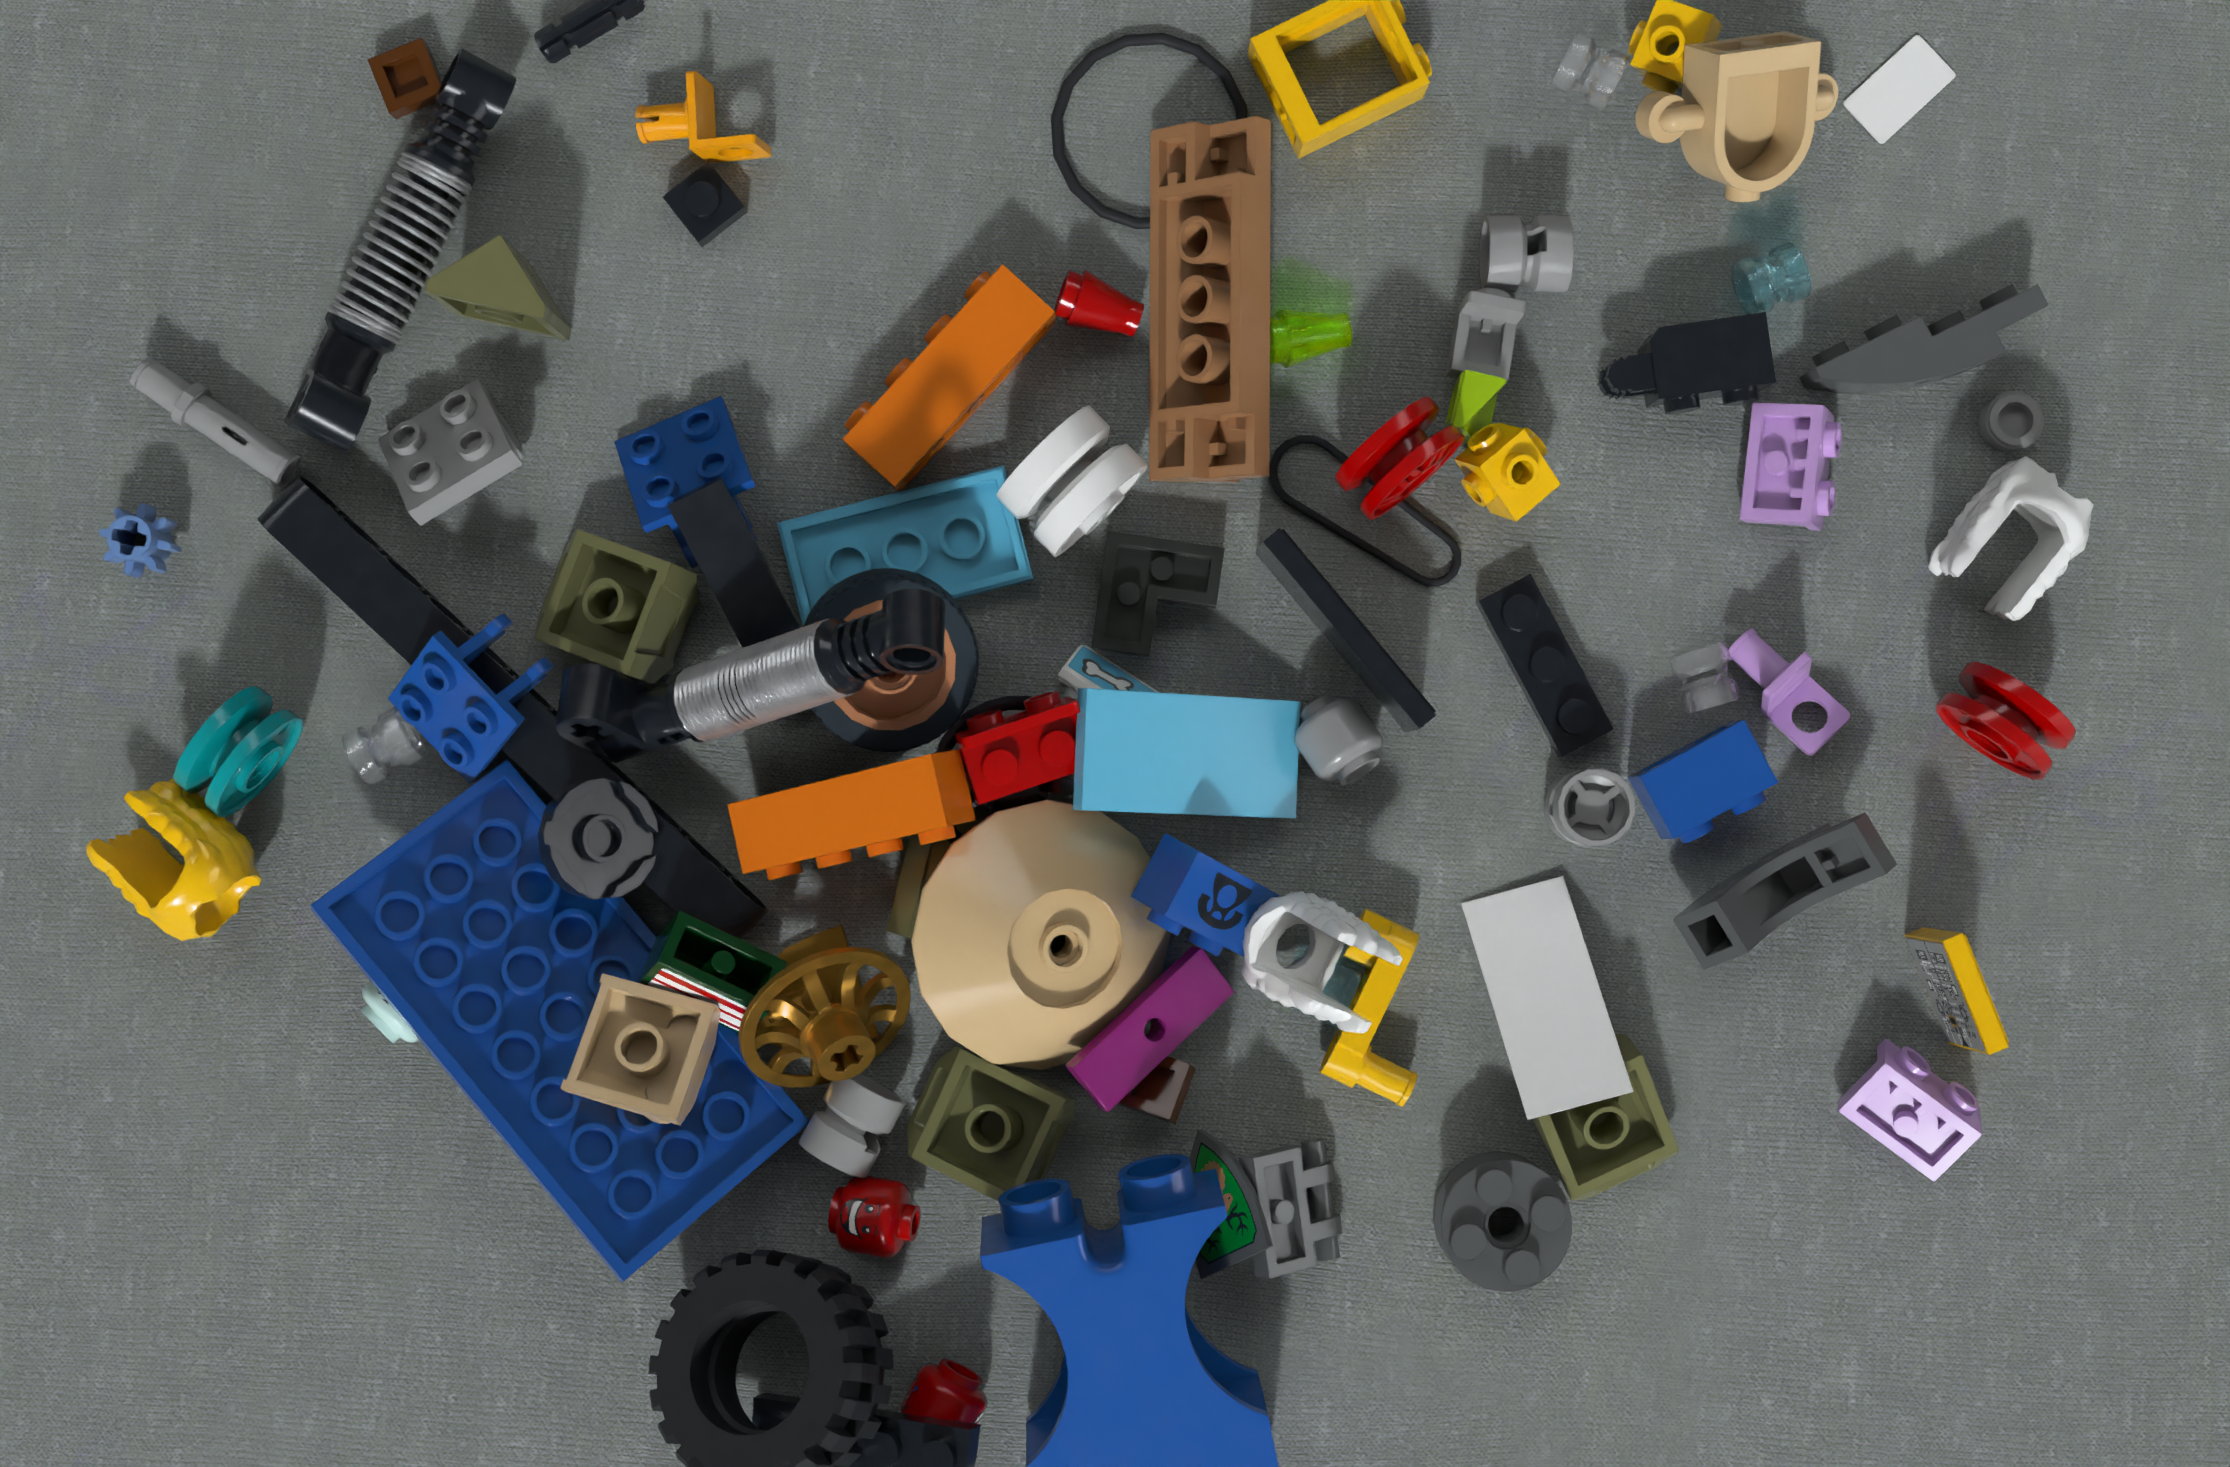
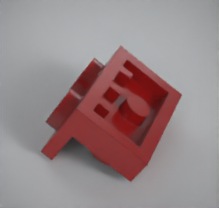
[954,691,1081,805]

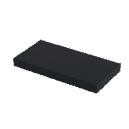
[1256,528,1436,733]

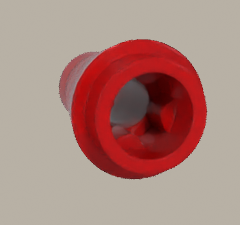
[1054,270,1144,337]

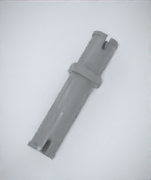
[130,357,300,485]

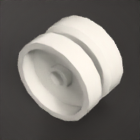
[996,405,1147,557]

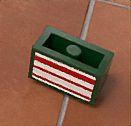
[638,910,788,1033]

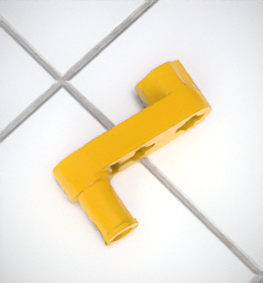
[1319,908,1419,1107]

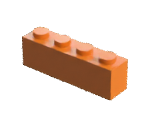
[843,264,1056,492]
[727,749,976,880]

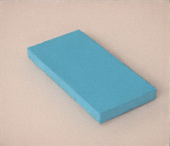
[777,465,1034,625]
[1073,688,1301,819]

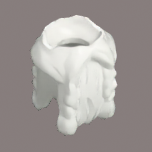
[1928,456,2094,621]
[1241,891,1403,1034]

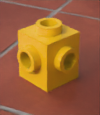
[1628,0,1723,95]
[1454,422,1561,522]

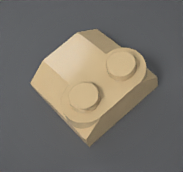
[560,973,720,1126]

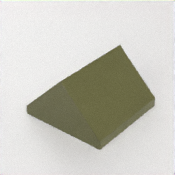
[425,234,572,340]

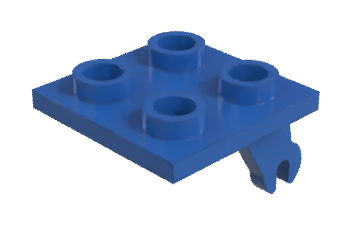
[614,396,758,568]
[388,613,554,784]

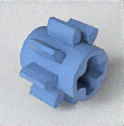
[99,503,182,578]

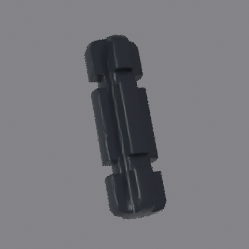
[534,0,645,63]

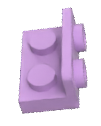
[1740,403,1842,531]
[1838,1039,1982,1182]

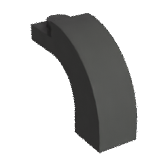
[1673,813,1897,970]

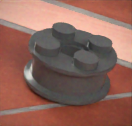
[1433,1151,1572,1292]

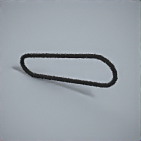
[1269,435,1461,587]

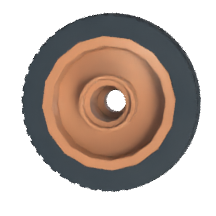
[803,568,979,752]

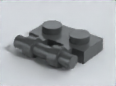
[1239,1138,1343,1279]

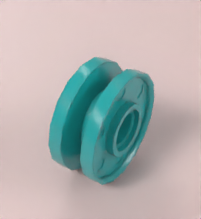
[173,686,304,817]

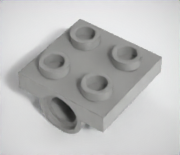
[378,378,526,526]

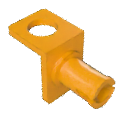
[635,71,772,163]

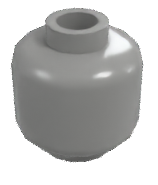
[1294,695,1383,786]

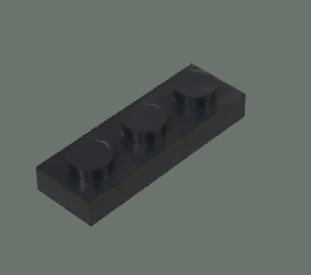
[1476,574,1614,757]

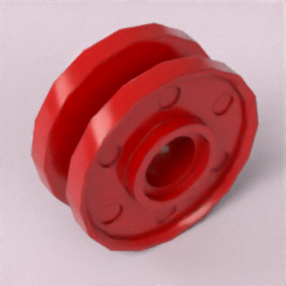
[1335,397,1465,520]
[1936,662,2076,780]

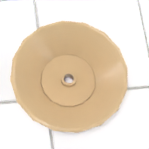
[911,800,1171,1070]

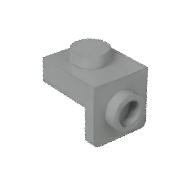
[1446,288,1526,383]

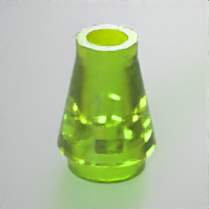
[1270,309,1352,368]

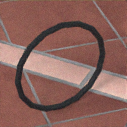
[1051,33,1247,229]

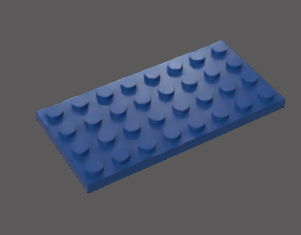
[311,760,809,1283]

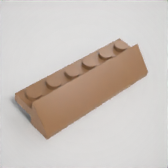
[1149,116,1271,482]

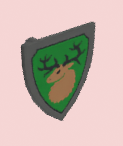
[1190,1129,1273,1279]

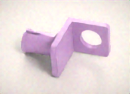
[1726,628,1850,756]

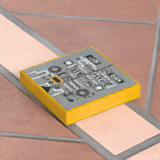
[1905,927,2009,1055]

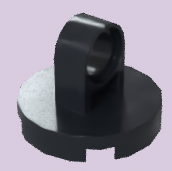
[538,778,658,899]

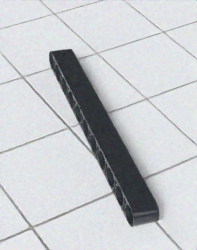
[257,475,768,940]

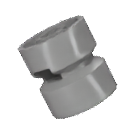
[1479,214,1574,292]
[1544,769,1636,846]
[799,1074,906,1178]

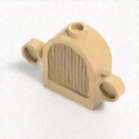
[1635,31,1838,202]

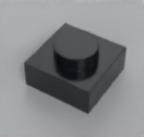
[662,161,747,247]

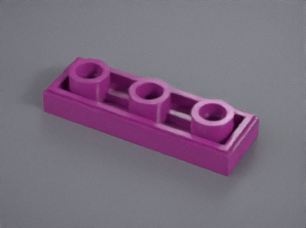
[1065,946,1234,1112]

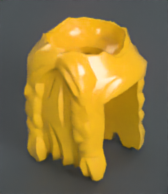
[86,778,262,941]

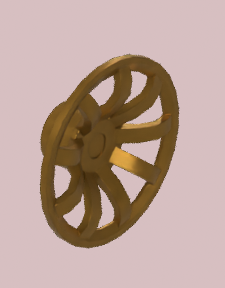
[738,946,911,1088]

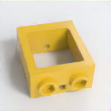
[1247,0,1432,159]

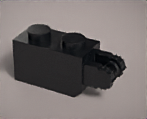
[1597,312,1776,414]

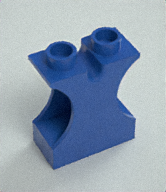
[980,1154,1279,1467]

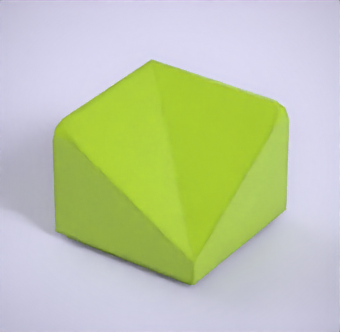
[1444,369,1507,444]

